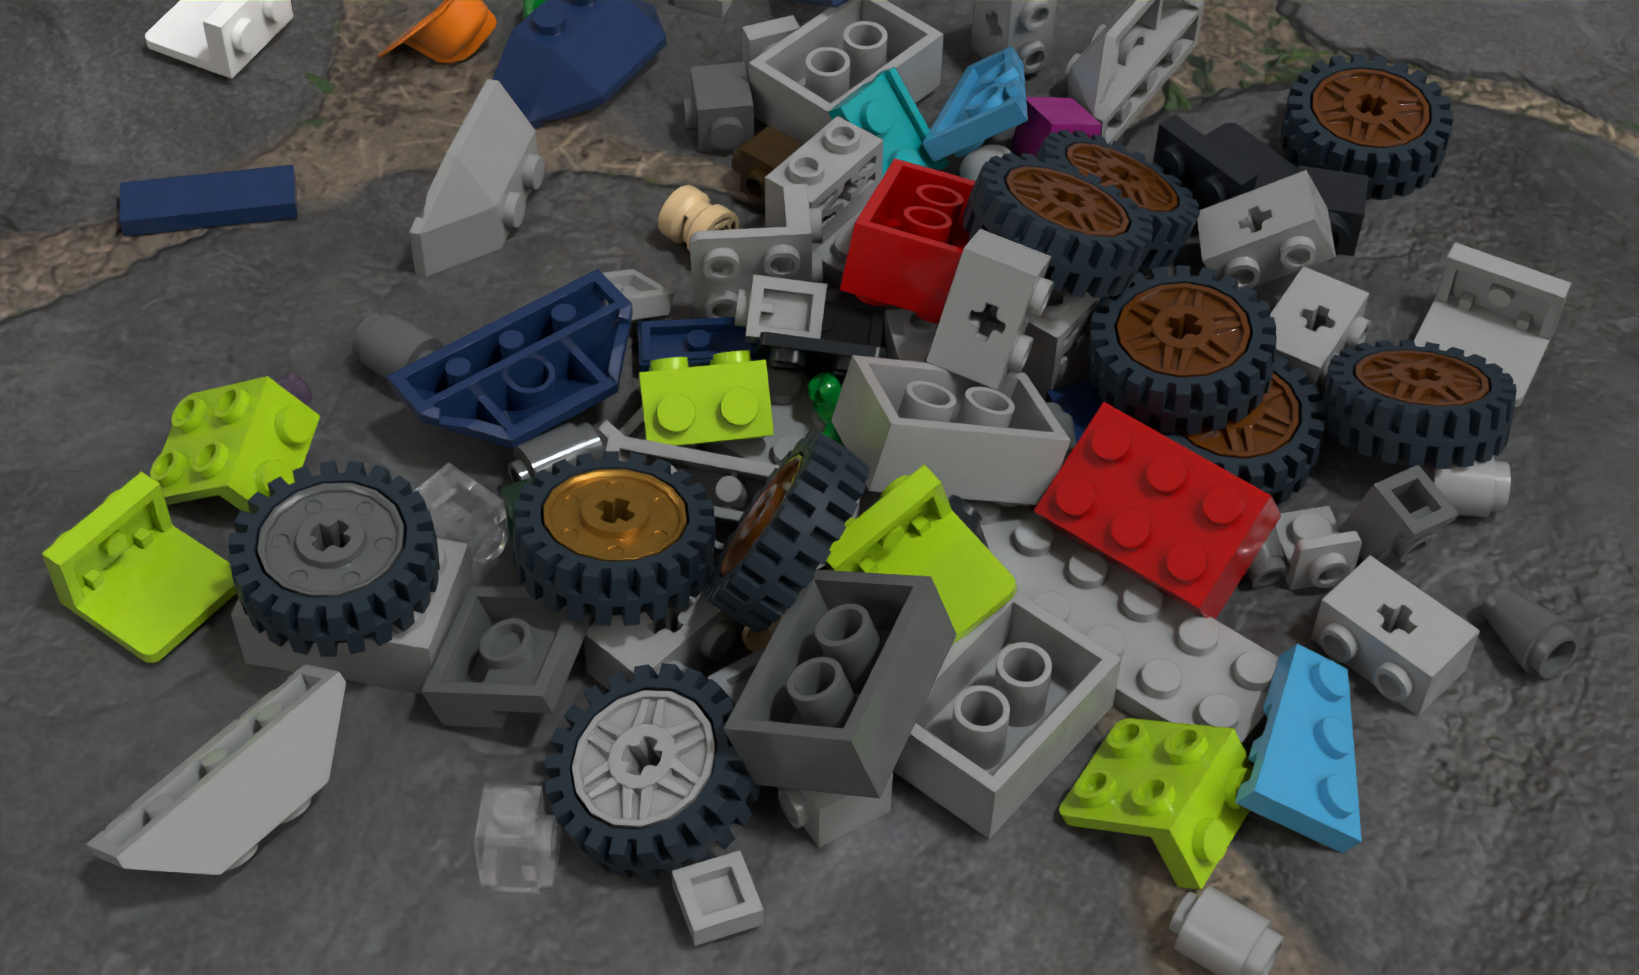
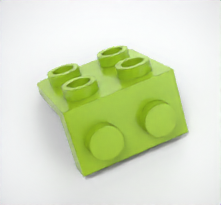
[638,350,774,446]
[150,376,320,513]
[824,464,1017,645]
[42,471,237,663]
[1059,718,1253,890]

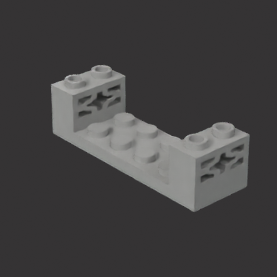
[765,116,1109,403]

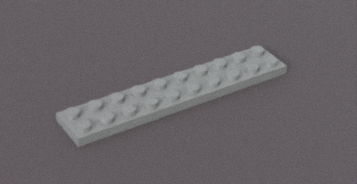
[700,368,1278,749]

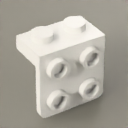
[145,0,293,79]

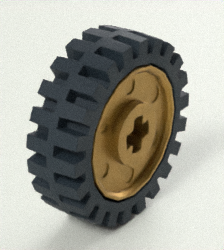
[513,451,715,626]

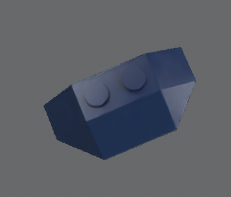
[492,0,667,129]
[387,269,633,449]

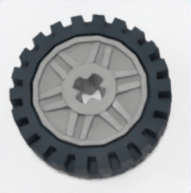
[544,663,761,880]

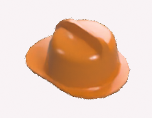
[377,0,497,63]

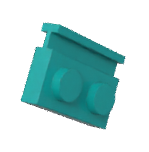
[828,67,949,178]

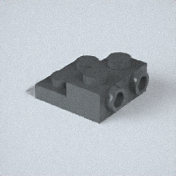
[421,586,594,728]

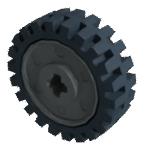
[228,461,440,657]

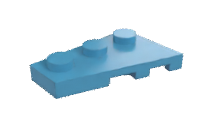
[922,46,1028,162]
[1235,644,1362,853]

